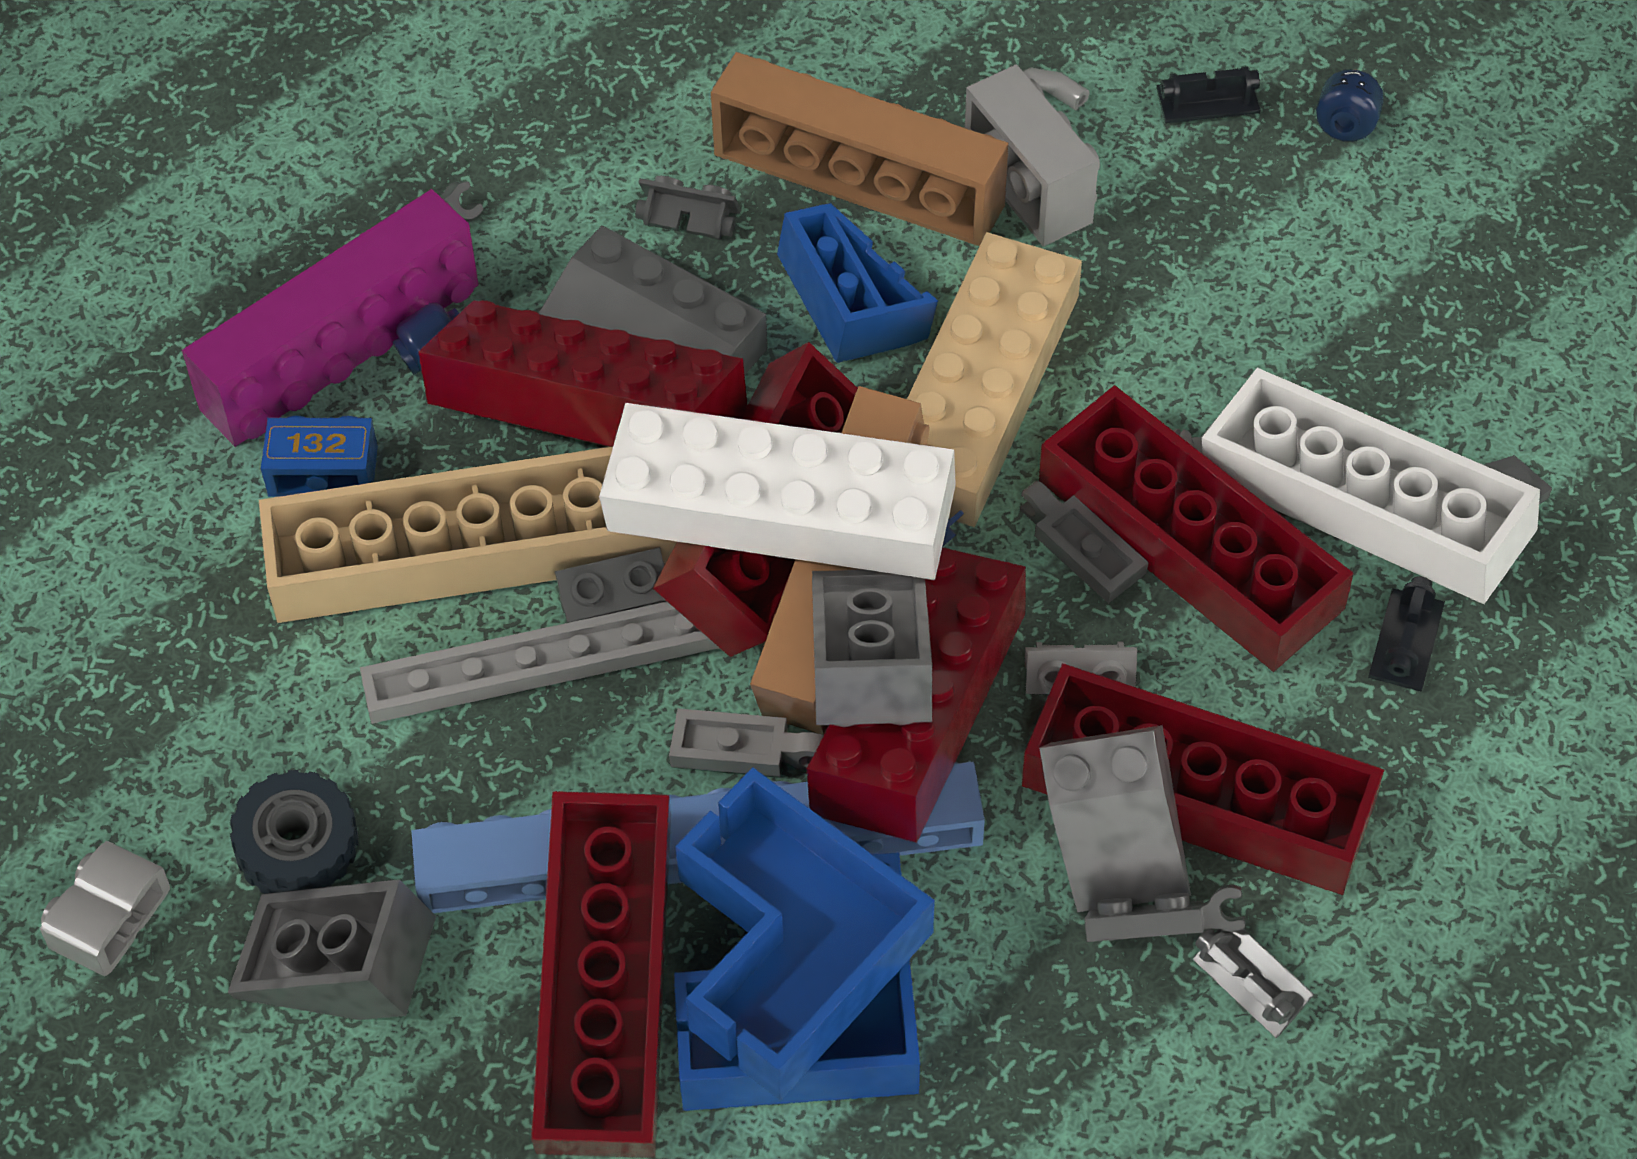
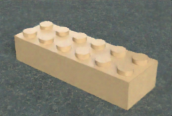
[907,232,1082,527]

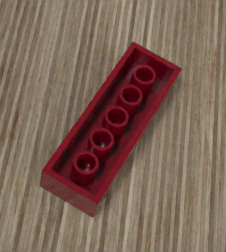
[418,300,748,447]
[653,342,858,657]
[1039,385,1354,672]
[807,547,1026,843]
[1022,663,1385,895]
[531,791,671,1158]

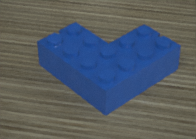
[675,767,935,1101]
[674,852,920,1111]

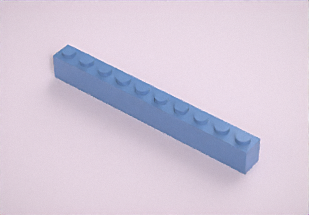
[412,762,985,913]

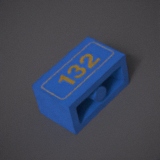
[261,416,378,497]

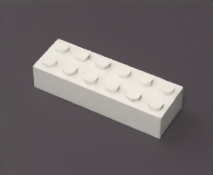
[1202,368,1540,604]
[599,403,956,580]

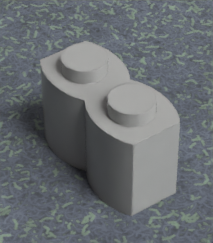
[40,841,171,977]

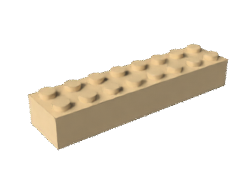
[259,447,677,623]

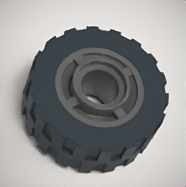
[230,770,359,894]

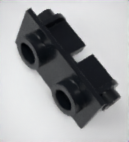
[1156,66,1261,124]
[1368,576,1445,692]

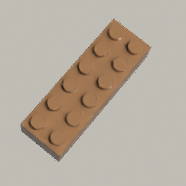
[711,52,1009,246]
[750,386,931,735]

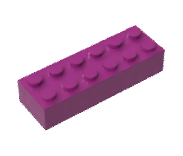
[182,189,479,447]

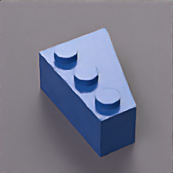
[777,203,938,363]

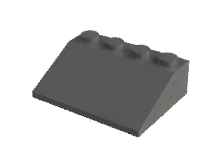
[539,225,768,374]

